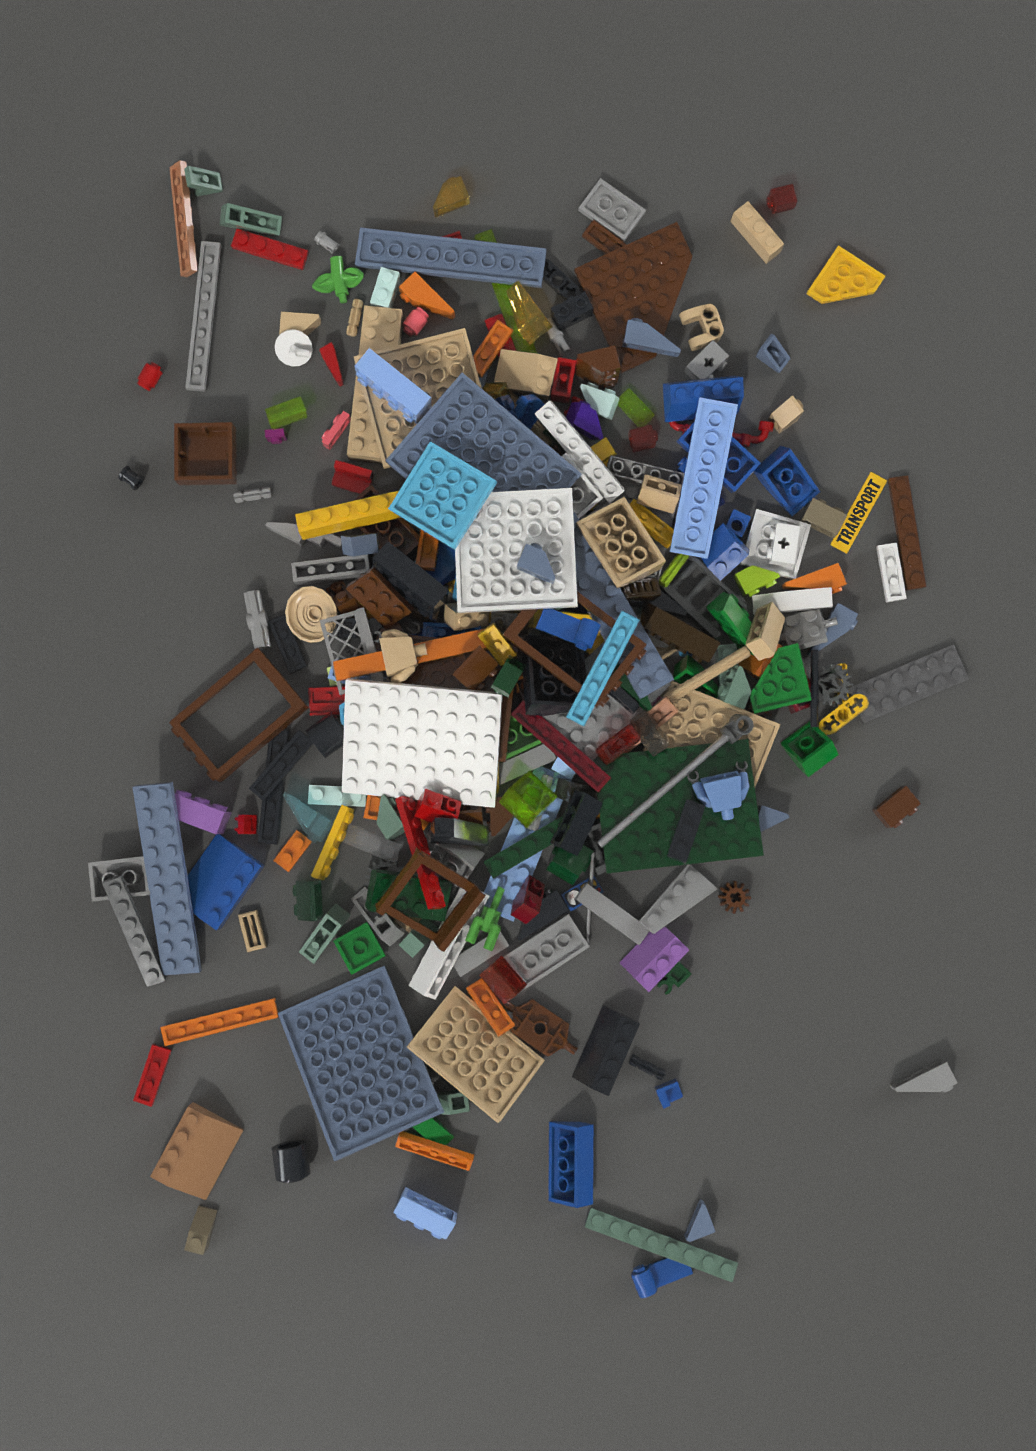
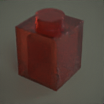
[766,184,798,214]
[628,425,658,453]

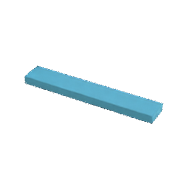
[566,611,640,726]

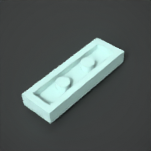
[308,785,367,807]

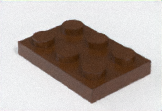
[346,567,414,629]

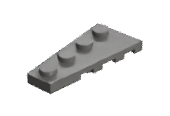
[638,864,717,934]

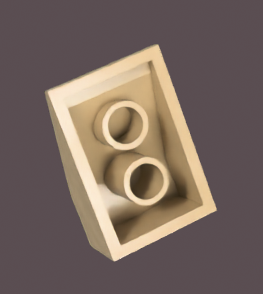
[493,349,558,400]

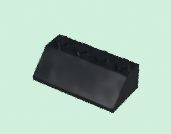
[572,1005,640,1096]

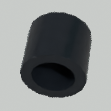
[305,713,344,758]
[271,1140,311,1183]

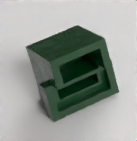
[546,845,593,885]

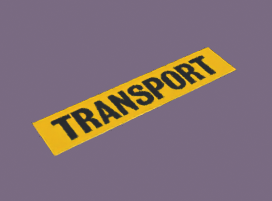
[830,472,887,554]

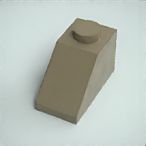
[184,1205,218,1255]

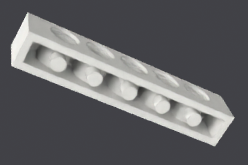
[535,401,625,504]

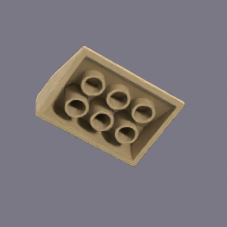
[576,497,666,588]

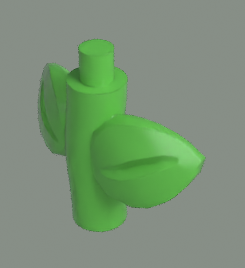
[312,256,364,303]

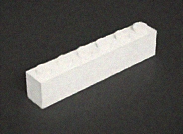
[409,887,490,999]

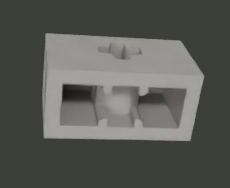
[684,340,729,380]

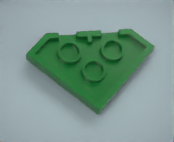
[750,643,812,714]

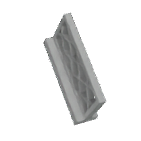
[319,607,384,695]

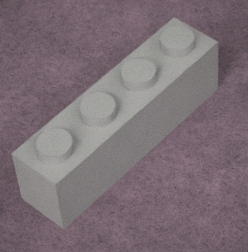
[291,554,371,585]

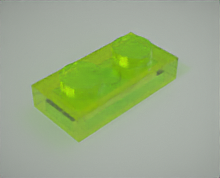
[618,388,655,429]

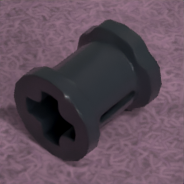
[118,466,144,490]

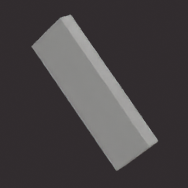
[453,931,509,977]

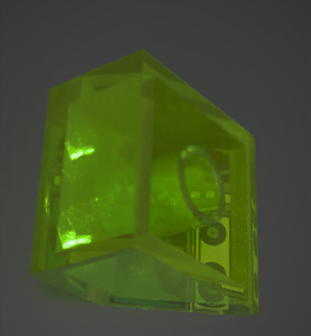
[499,770,558,828]

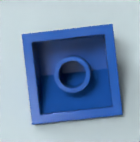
[701,523,750,581]

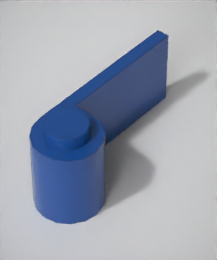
[536,608,601,650]
[631,1258,693,1298]

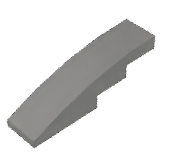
[265,522,342,549]
[499,744,556,786]
[575,883,649,945]

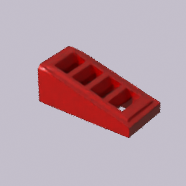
[319,342,343,387]

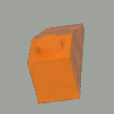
[399,272,455,320]
[782,563,847,594]

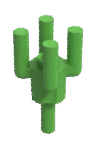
[465,886,505,951]

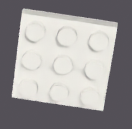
[740,509,811,580]

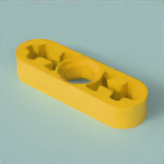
[819,694,869,735]

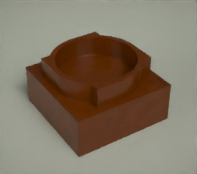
[174,422,237,485]

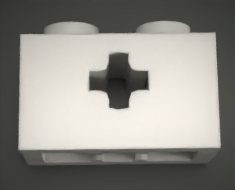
[766,523,800,567]

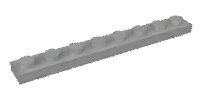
[185,241,221,392]

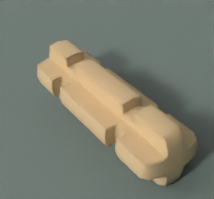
[346,299,363,337]

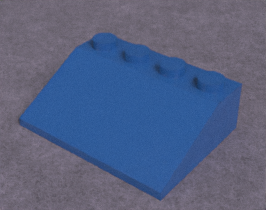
[187,834,265,930]

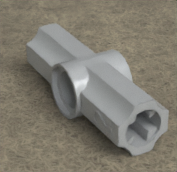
[243,590,271,649]

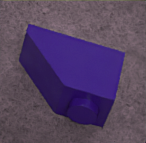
[565,401,603,440]

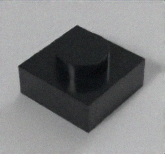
[337,618,358,639]

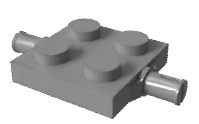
[778,608,838,650]

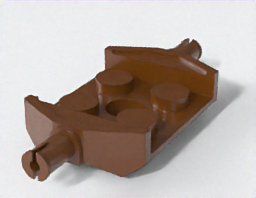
[502,998,578,1057]

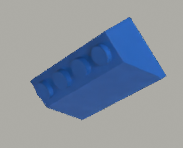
[663,376,744,422]
[549,1121,594,1208]

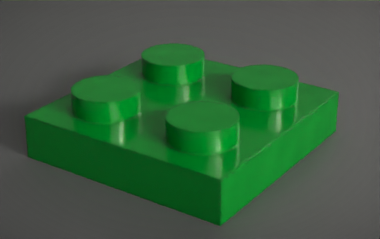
[333,922,386,975]

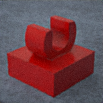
[234,815,257,834]

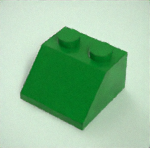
[780,721,839,777]

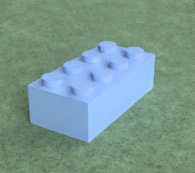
[354,348,432,424]

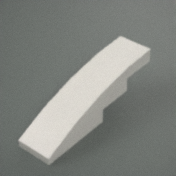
[752,587,833,615]

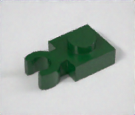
[657,961,692,995]

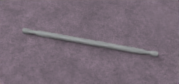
[586,852,595,944]

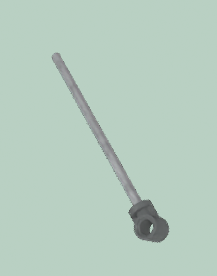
[597,714,754,847]

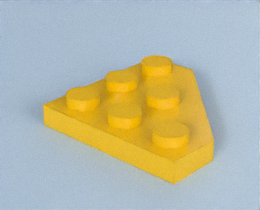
[806,245,885,304]

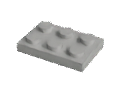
[578,178,646,242]

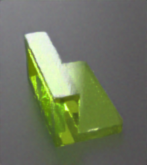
[265,396,308,430]

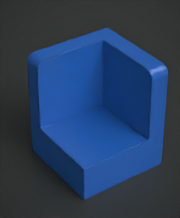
[654,1078,683,1109]

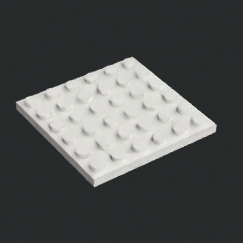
[455,488,578,613]

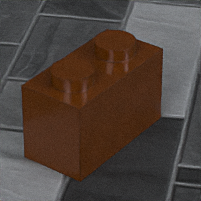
[872,786,921,829]

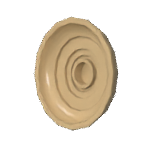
[285,586,337,643]

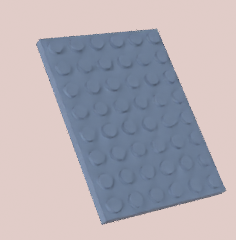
[385,372,582,492]
[278,966,445,1161]

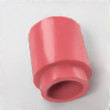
[402,307,429,336]

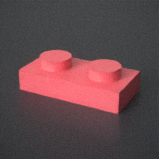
[322,411,351,450]

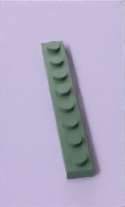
[584,1207,738,1282]

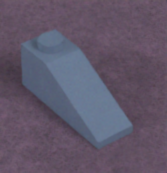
[622,318,681,357]
[807,603,858,656]

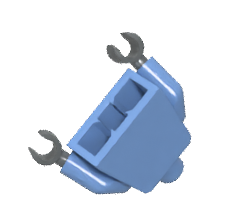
[687,761,749,820]

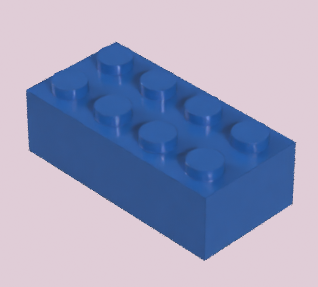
[676,422,761,493]

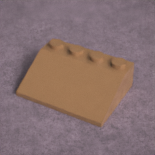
[150,1102,244,1200]

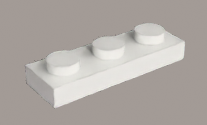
[876,543,907,603]

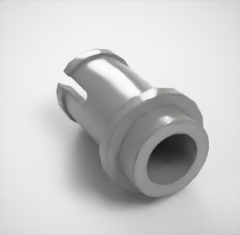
[314,231,339,254]

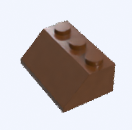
[575,345,621,390]

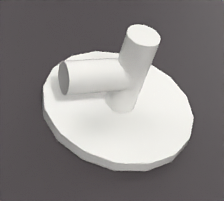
[275,329,313,366]

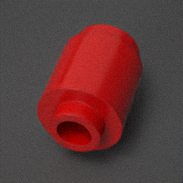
[136,362,163,392]

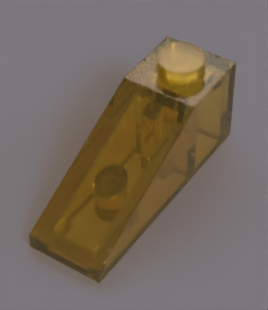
[506,281,553,346]

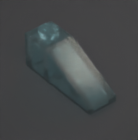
[283,792,334,844]

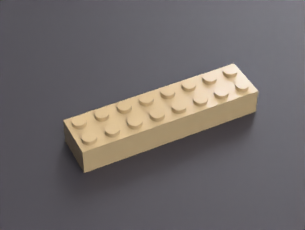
[347,305,404,463]

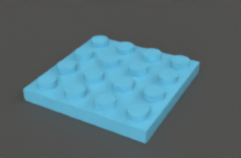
[388,441,497,550]

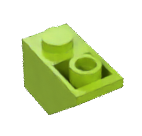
[733,565,780,597]

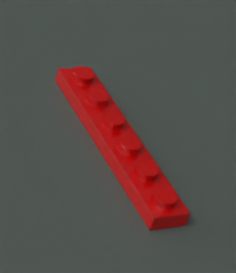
[395,796,446,909]

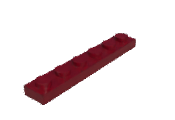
[511,700,611,793]

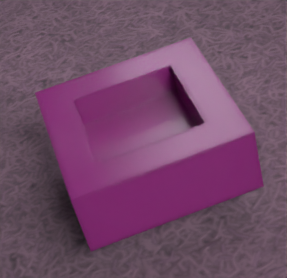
[265,428,287,444]

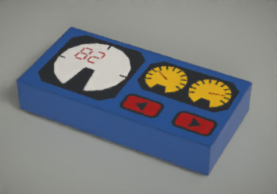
[561,875,604,911]

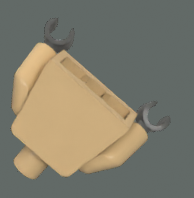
[374,629,428,683]

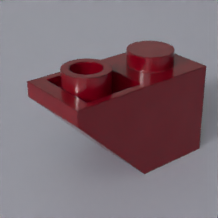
[510,875,545,924]

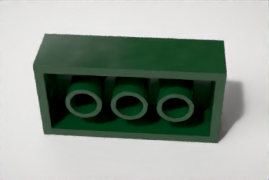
[365,868,452,922]

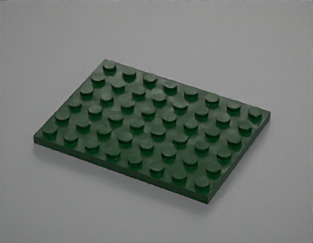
[593,739,764,874]

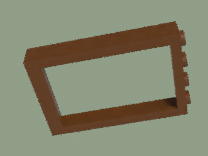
[503,591,647,709]
[169,647,309,782]

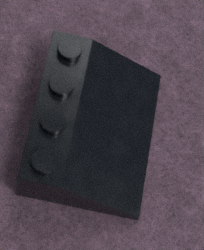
[521,635,586,716]

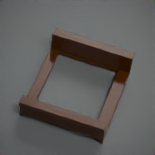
[375,847,486,952]

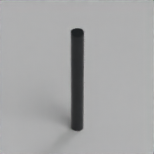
[810,650,818,727]

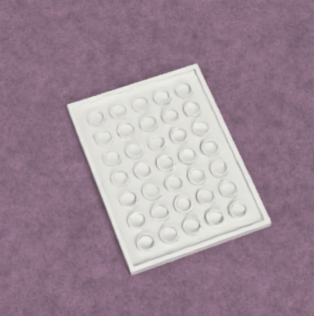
[342,678,502,808]

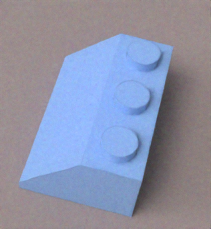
[393,1187,457,1239]

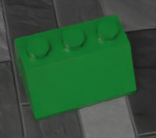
[706,592,754,656]

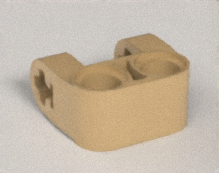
[679,304,724,351]

